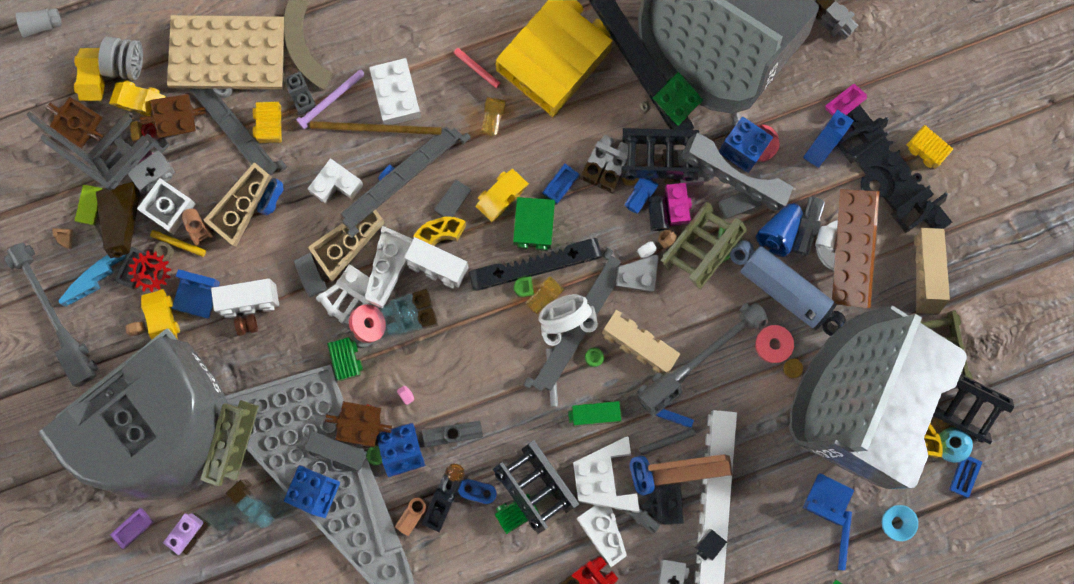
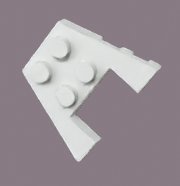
[573,437,640,513]

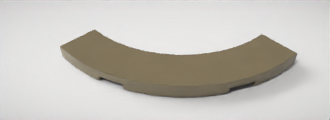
[284,0,333,91]

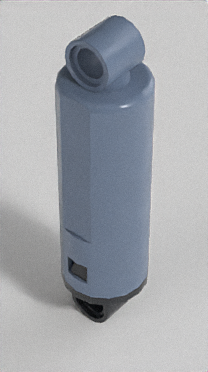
[730,240,846,336]

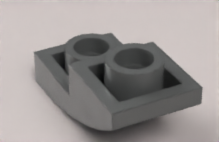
[283,71,316,115]
[718,192,762,219]
[294,252,327,297]

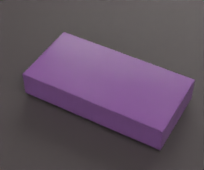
[110,508,154,549]

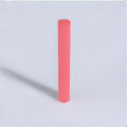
[453,48,501,89]

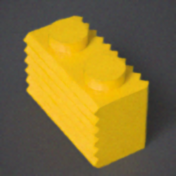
[253,102,282,143]
[906,125,953,169]

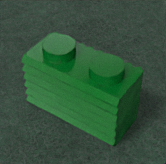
[327,337,363,382]
[495,494,540,534]

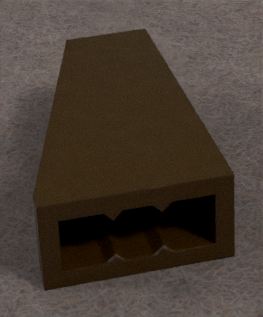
[96,182,140,258]

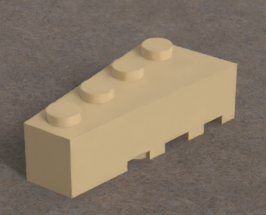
[203,162,272,247]
[308,210,384,282]
[914,228,950,314]
[602,309,680,374]

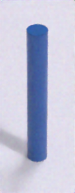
[838,511,852,571]

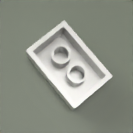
[369,58,421,125]
[404,237,469,289]
[211,279,279,318]

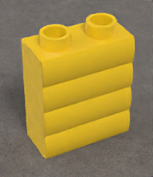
[496,0,613,117]

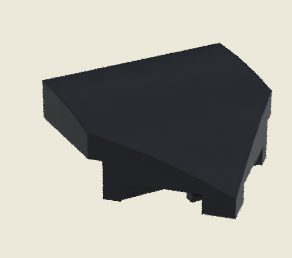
[642,484,684,525]

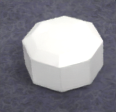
[637,241,656,258]

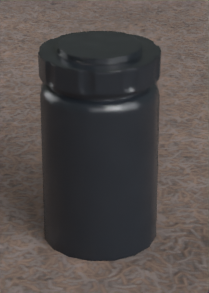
[648,196,669,231]

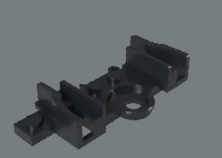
[837,104,953,233]

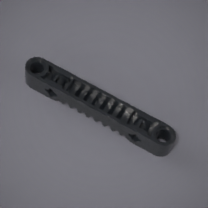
[468,238,603,291]

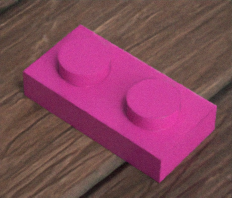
[825,84,867,116]

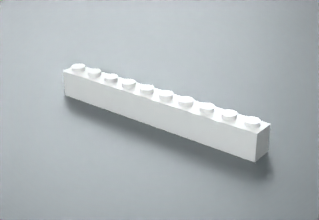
[694,410,737,584]

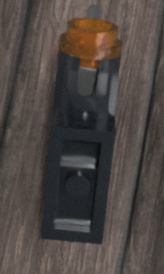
[422,463,465,533]

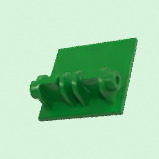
[653,72,703,126]

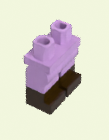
[163,513,211,555]

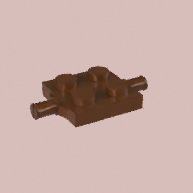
[139,94,206,138]
[46,97,104,149]
[325,401,392,447]

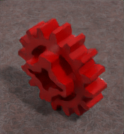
[128,251,171,292]

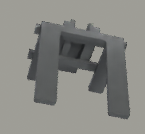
[27,111,169,190]

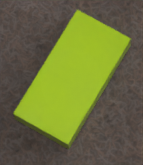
[75,185,103,226]

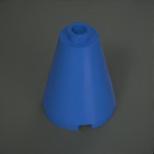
[755,203,803,257]

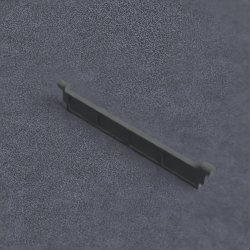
[189,89,287,175]
[341,127,471,238]
[523,248,621,391]

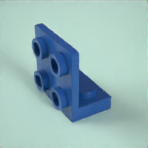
[718,117,773,173]
[172,269,220,319]
[377,423,426,477]
[284,465,341,519]
[803,473,854,526]

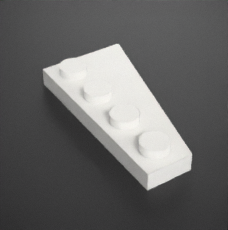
[365,226,413,309]

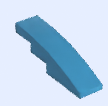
[58,254,127,307]

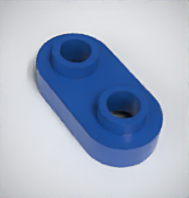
[257,178,284,216]
[630,456,655,495]
[458,479,497,504]

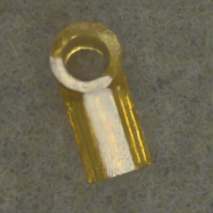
[481,97,506,136]
[526,276,564,315]

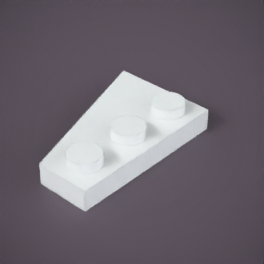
[576,505,627,567]

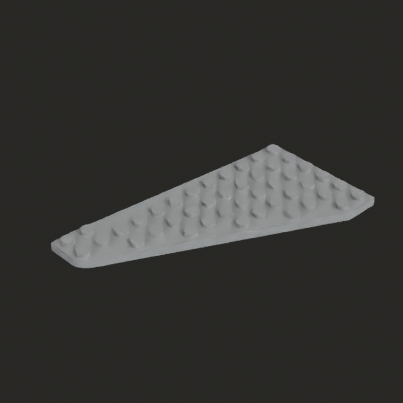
[225,364,415,584]

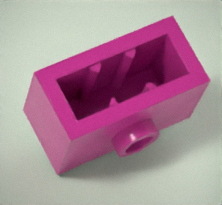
[665,183,692,226]

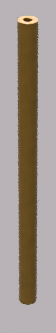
[310,121,442,135]

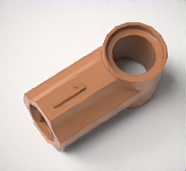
[395,497,427,536]

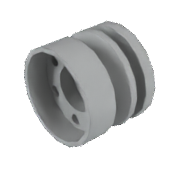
[98,36,143,80]

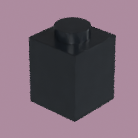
[695,529,727,561]

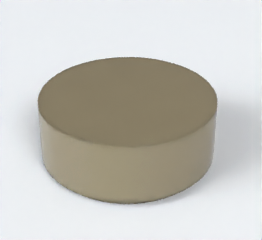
[153,242,174,262]

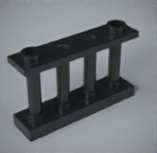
[621,128,699,181]
[933,374,1015,444]
[493,440,579,534]

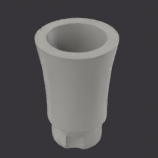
[16,8,62,38]

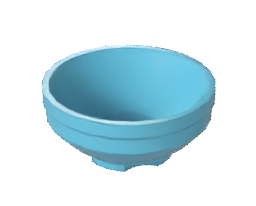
[939,427,973,463]
[882,505,918,541]

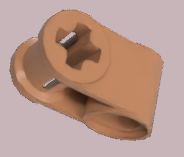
[181,209,213,246]

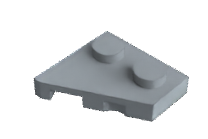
[615,255,658,292]

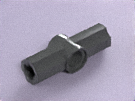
[792,197,825,256]
[423,421,483,448]

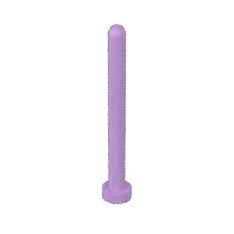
[296,70,364,129]

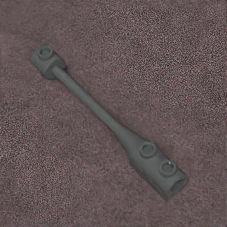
[4,243,98,388]
[637,303,768,417]

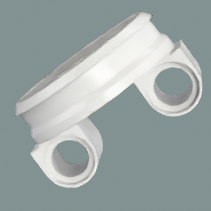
[815,220,838,271]
[539,294,598,346]

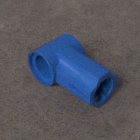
[624,178,659,214]

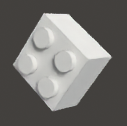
[137,178,196,235]

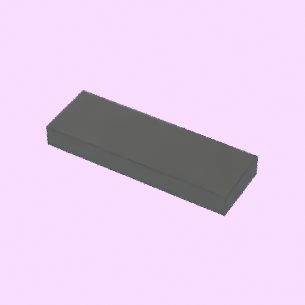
[305,431,367,471]

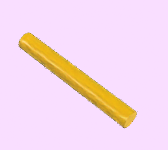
[150,230,206,257]

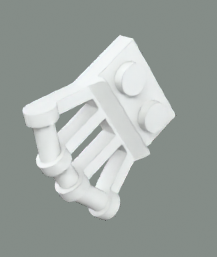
[316,264,370,324]

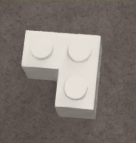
[308,158,363,204]

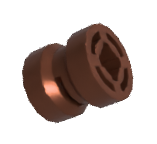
[234,313,258,336]

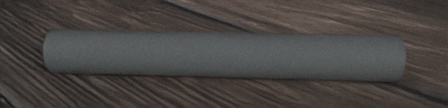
[639,428,696,455]

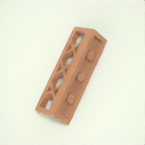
[648,454,733,486]

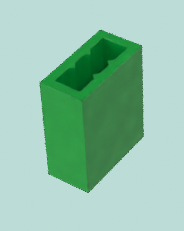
[513,197,555,251]
[568,401,621,427]

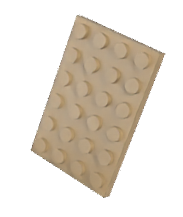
[167,15,284,90]

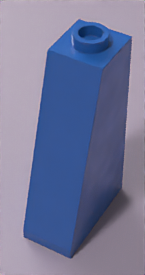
[803,110,854,168]

